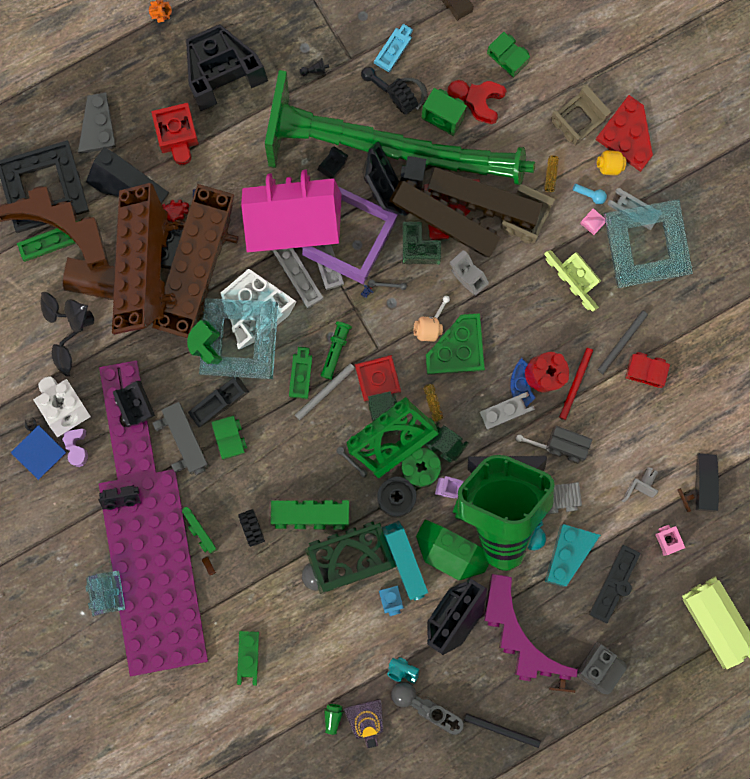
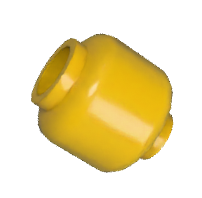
[597,150,626,176]

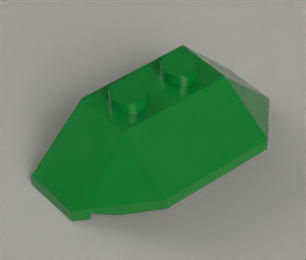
[416,519,489,581]

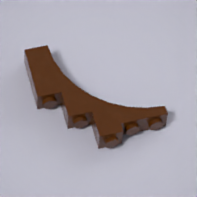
[0,186,109,270]

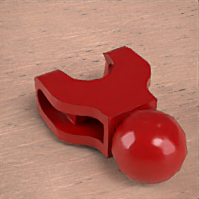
[447,80,507,124]

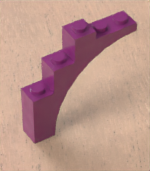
[484,574,578,681]

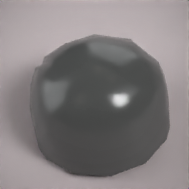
[302,560,328,591]

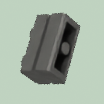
[546,426,592,464]

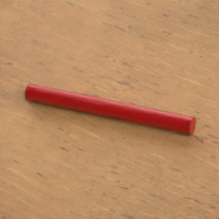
[559,348,593,420]

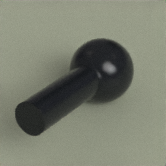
[361,67,389,93]

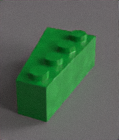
[271,500,349,530]

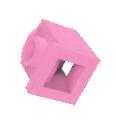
[655,525,685,556]

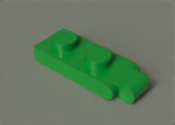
[289,347,313,399]
[182,507,218,554]

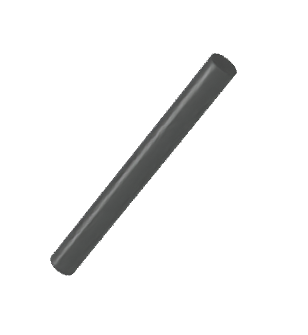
[597,310,648,374]

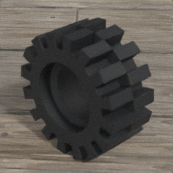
[386,78,418,115]
[238,509,265,547]

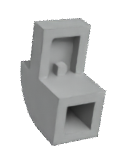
[449,250,489,296]

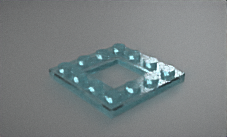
[604,199,693,288]
[199,298,278,379]

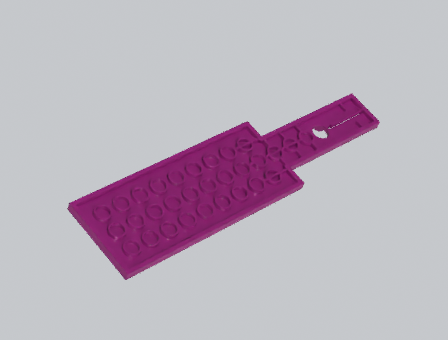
[98,360,208,677]

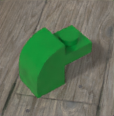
[187,320,222,365]

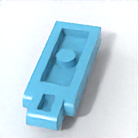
[374,24,413,73]

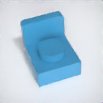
[379,586,404,616]

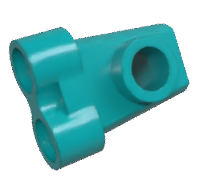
[387,657,420,684]

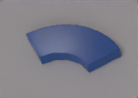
[510,358,535,407]

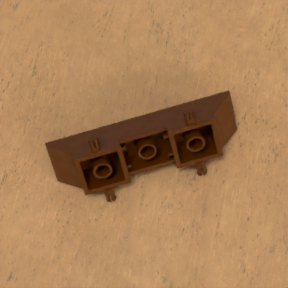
[112,183,179,335]
[152,184,239,338]

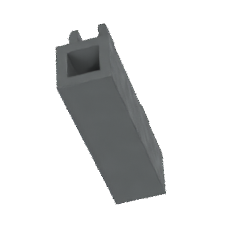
[153,402,209,475]

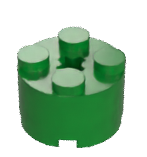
[401,448,441,488]

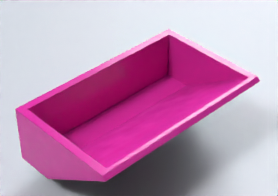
[241,169,342,252]

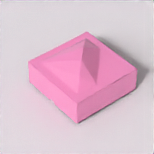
[580,208,607,235]

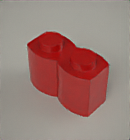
[625,352,670,388]

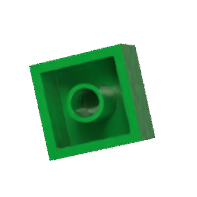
[421,88,467,137]

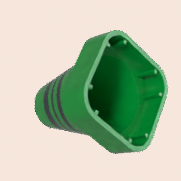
[458,455,555,571]

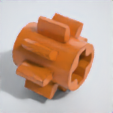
[149,0,172,23]

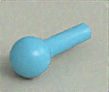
[572,184,607,204]

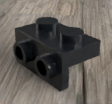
[113,381,155,426]

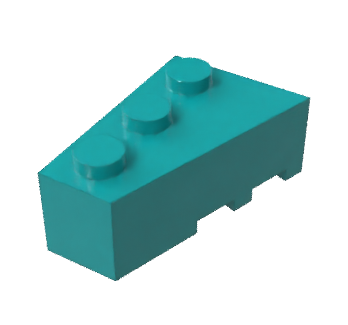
[545,524,601,587]

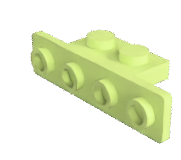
[544,250,601,312]

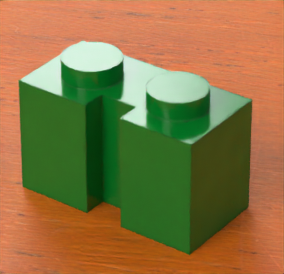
[487,32,530,78]

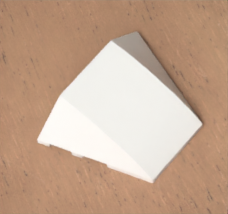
[221,269,297,350]

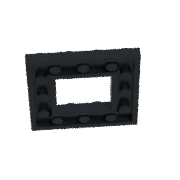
[0,140,90,233]

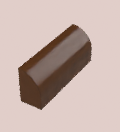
[63,257,115,300]

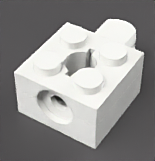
[33,377,91,437]

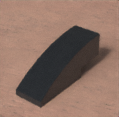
[188,377,249,428]
[695,453,719,512]

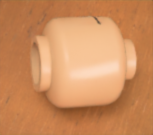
[413,316,443,342]

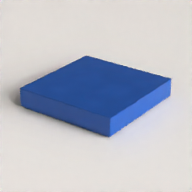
[10,425,66,480]

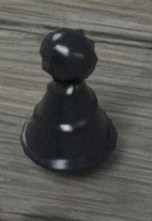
[300,58,329,77]

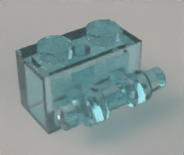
[85,571,125,617]

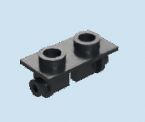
[98,485,141,510]

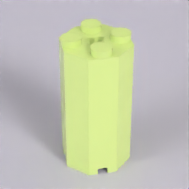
[682,576,750,669]

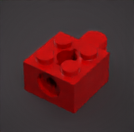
[151,103,199,166]

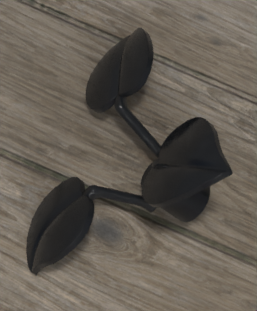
[40,292,94,377]

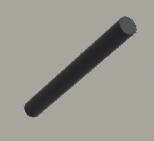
[464,713,541,748]

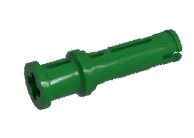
[320,321,352,380]

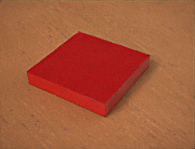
[355,355,401,402]

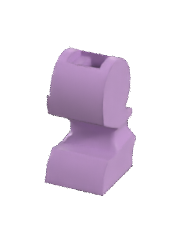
[62,429,88,467]
[435,476,464,499]

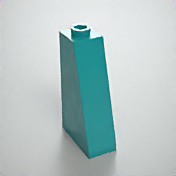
[381,521,428,600]

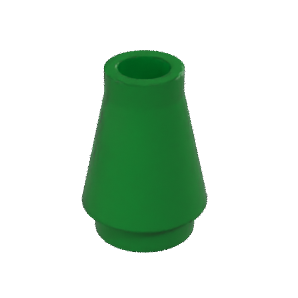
[324,704,344,735]

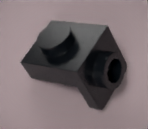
[317,146,348,179]

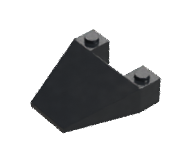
[186,24,268,111]

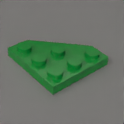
[426,313,485,375]

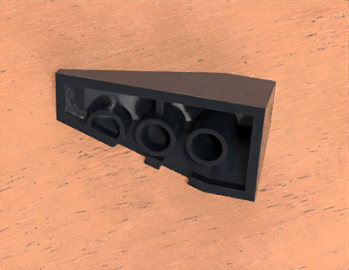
[86,147,169,204]

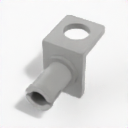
[622,467,658,502]

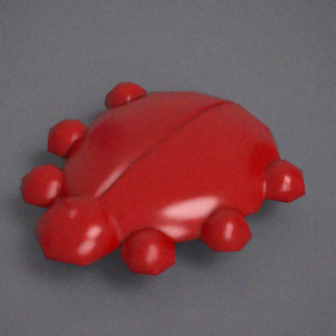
[162,199,189,222]

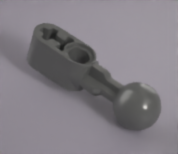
[391,682,464,735]

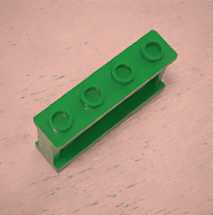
[346,397,439,478]

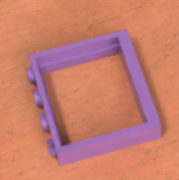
[302,187,398,285]

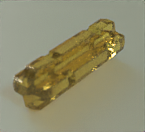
[545,155,559,192]
[423,384,443,421]

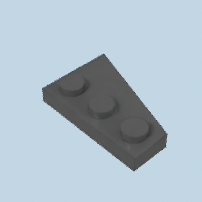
[78,92,116,154]

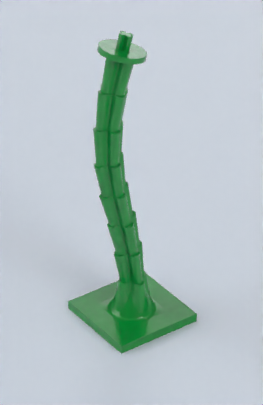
[265,70,535,185]

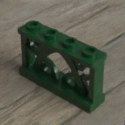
[305,521,396,594]

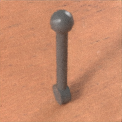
[368,279,407,290]
[337,447,368,477]

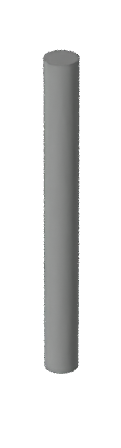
[295,363,355,421]

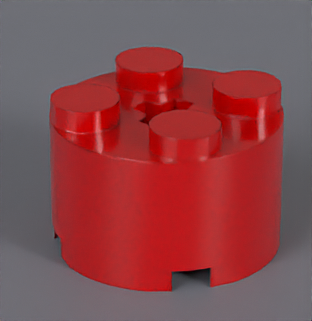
[525,352,569,393]

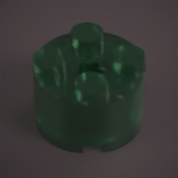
[425,421,469,463]

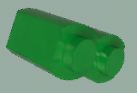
[211,416,247,460]

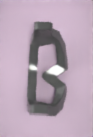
[402,78,428,110]

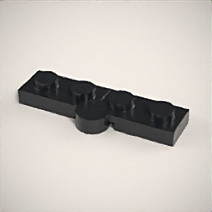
[589,545,641,624]

